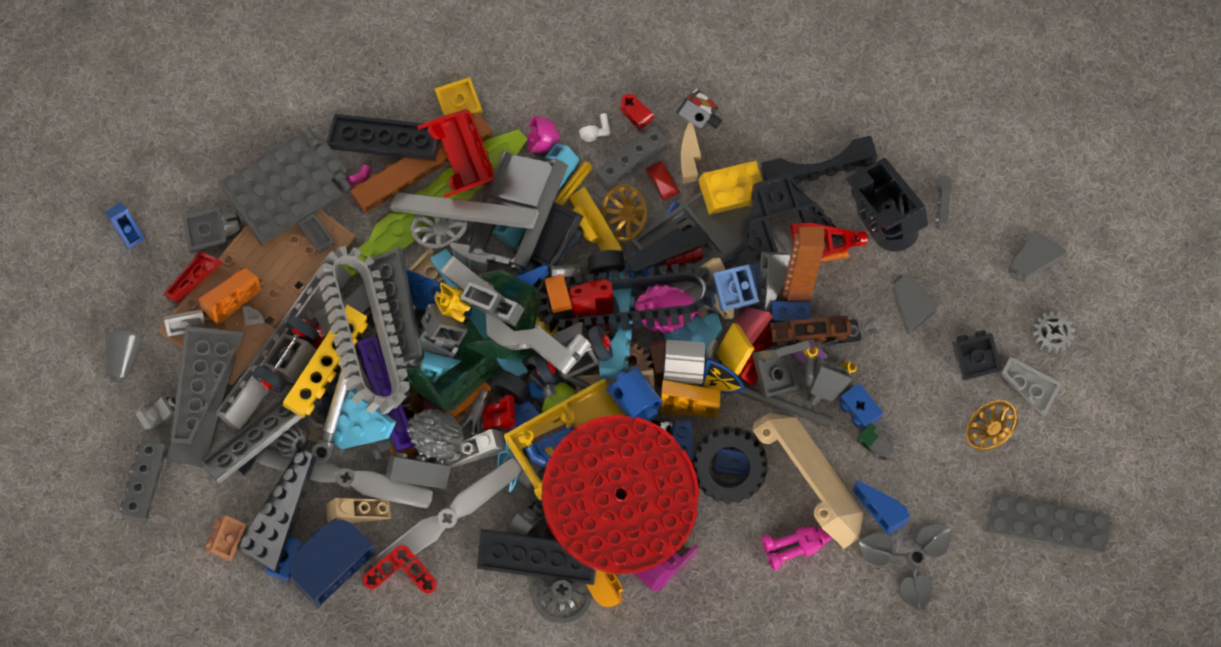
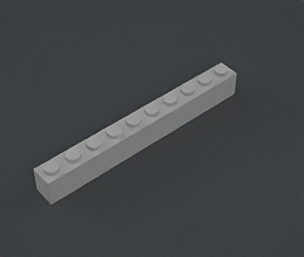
[215,264,351,430]

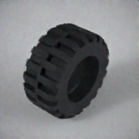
[692,426,768,504]

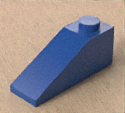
[852,481,910,536]

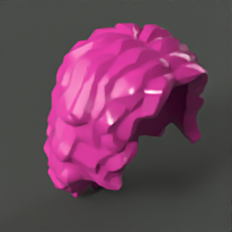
[634,284,696,334]

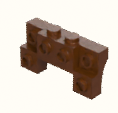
[770,315,851,346]

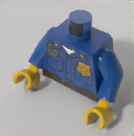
[519,412,575,468]

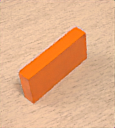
[545,275,572,313]

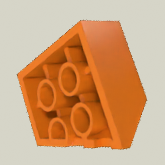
[199,268,261,326]

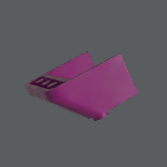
[634,544,698,591]

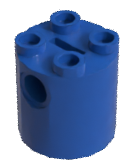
[605,367,663,421]

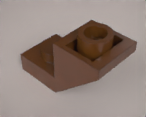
[649,340,666,387]

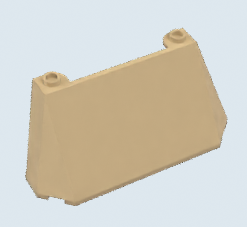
[752,412,864,549]

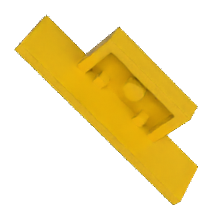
[569,187,623,251]

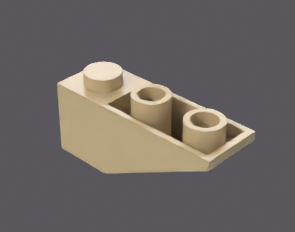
[326,498,391,523]

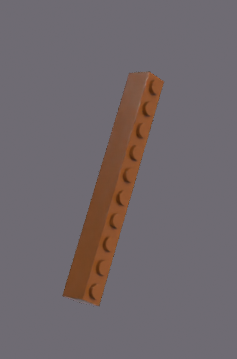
[781,227,825,303]

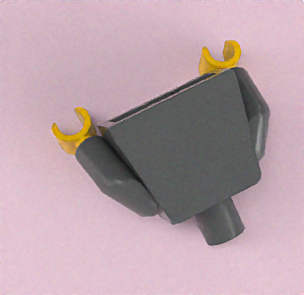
[803,347,857,405]

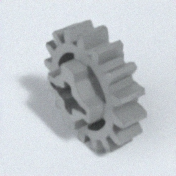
[1032,311,1075,354]

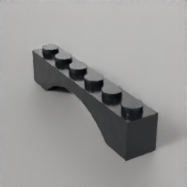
[761,135,877,184]

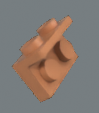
[205,515,246,561]

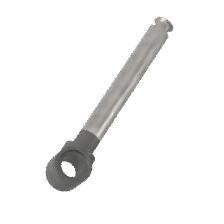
[311,367,349,463]

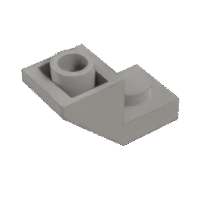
[136,394,176,430]

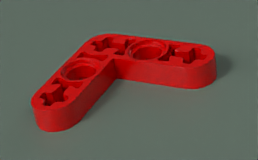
[363,545,437,594]

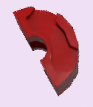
[483,395,516,431]

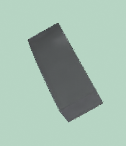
[460,282,524,326]

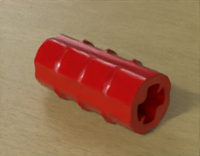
[663,246,703,270]

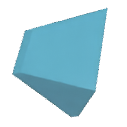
[416,351,461,383]

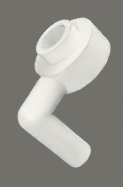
[579,113,611,142]

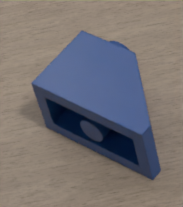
[105,202,145,249]

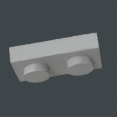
[164,309,206,337]

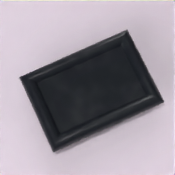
[513,202,584,270]

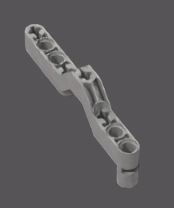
[440,256,591,375]

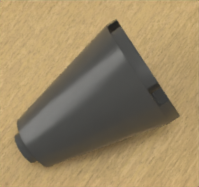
[105,328,145,382]

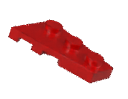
[163,252,223,303]

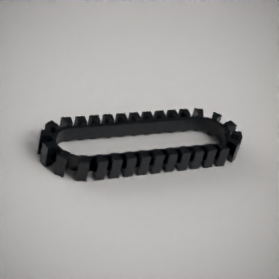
[537,263,716,333]

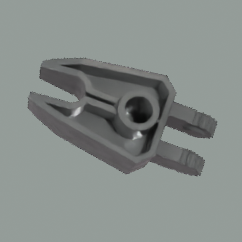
[825,317,878,346]

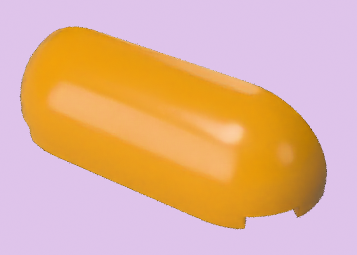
[586,570,623,607]

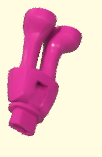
[761,526,833,571]

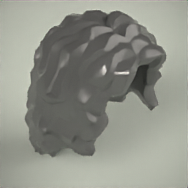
[406,409,464,461]

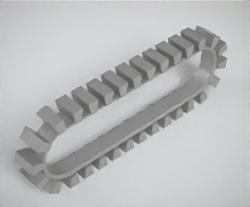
[317,246,409,414]

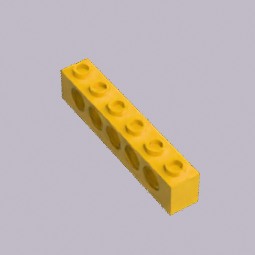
[283,305,368,418]

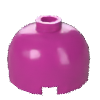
[528,116,560,154]

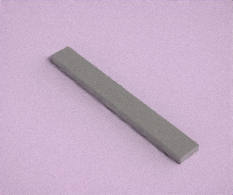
[390,192,539,229]

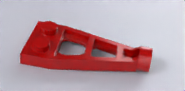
[790,223,868,259]

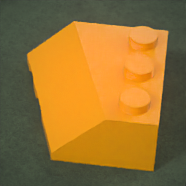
[660,380,720,418]

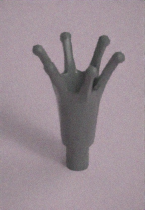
[457,389,489,434]

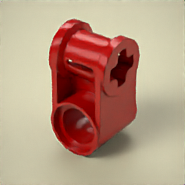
[620,94,655,131]

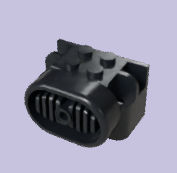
[846,158,928,252]

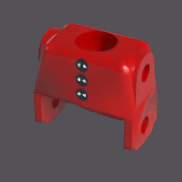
[570,279,613,331]

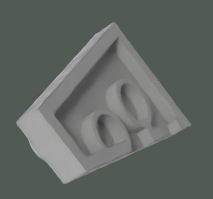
[1001,357,1062,418]

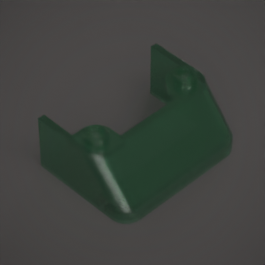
[466,269,540,361]
[401,320,498,411]

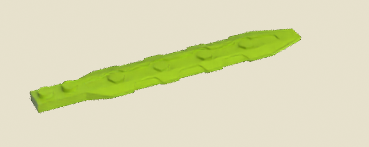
[340,129,527,279]

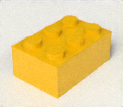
[698,161,763,215]

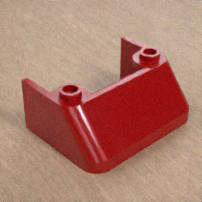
[417,109,494,198]

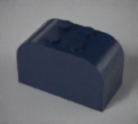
[290,520,375,609]

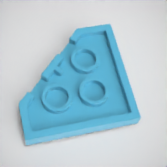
[663,312,722,355]
[333,389,396,449]

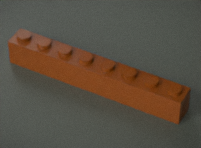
[351,113,492,214]

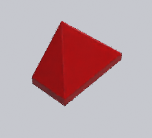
[645,161,680,201]

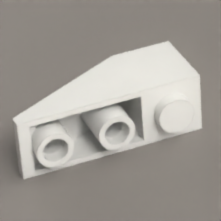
[444,429,506,468]

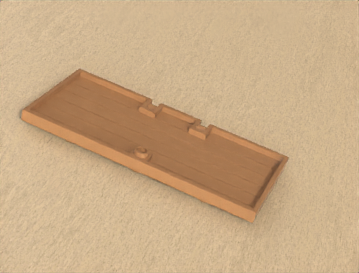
[158,210,356,388]

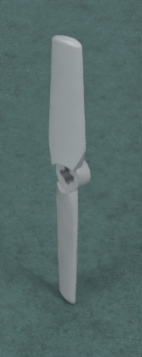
[259,448,433,509]
[370,457,523,577]

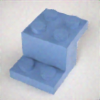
[711,264,760,312]

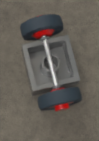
[252,315,319,393]
[534,322,613,384]

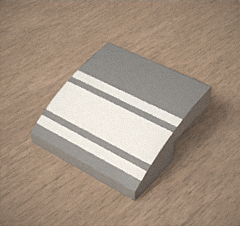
[450,242,488,276]
[663,339,705,384]

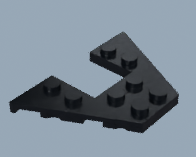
[742,174,843,266]

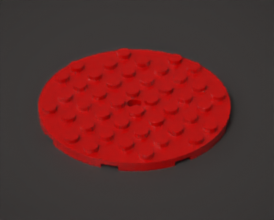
[541,415,699,574]

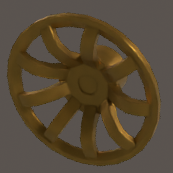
[601,184,647,242]
[965,400,1018,451]

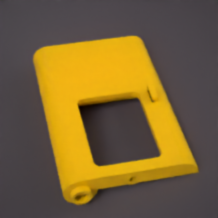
[504,378,624,500]

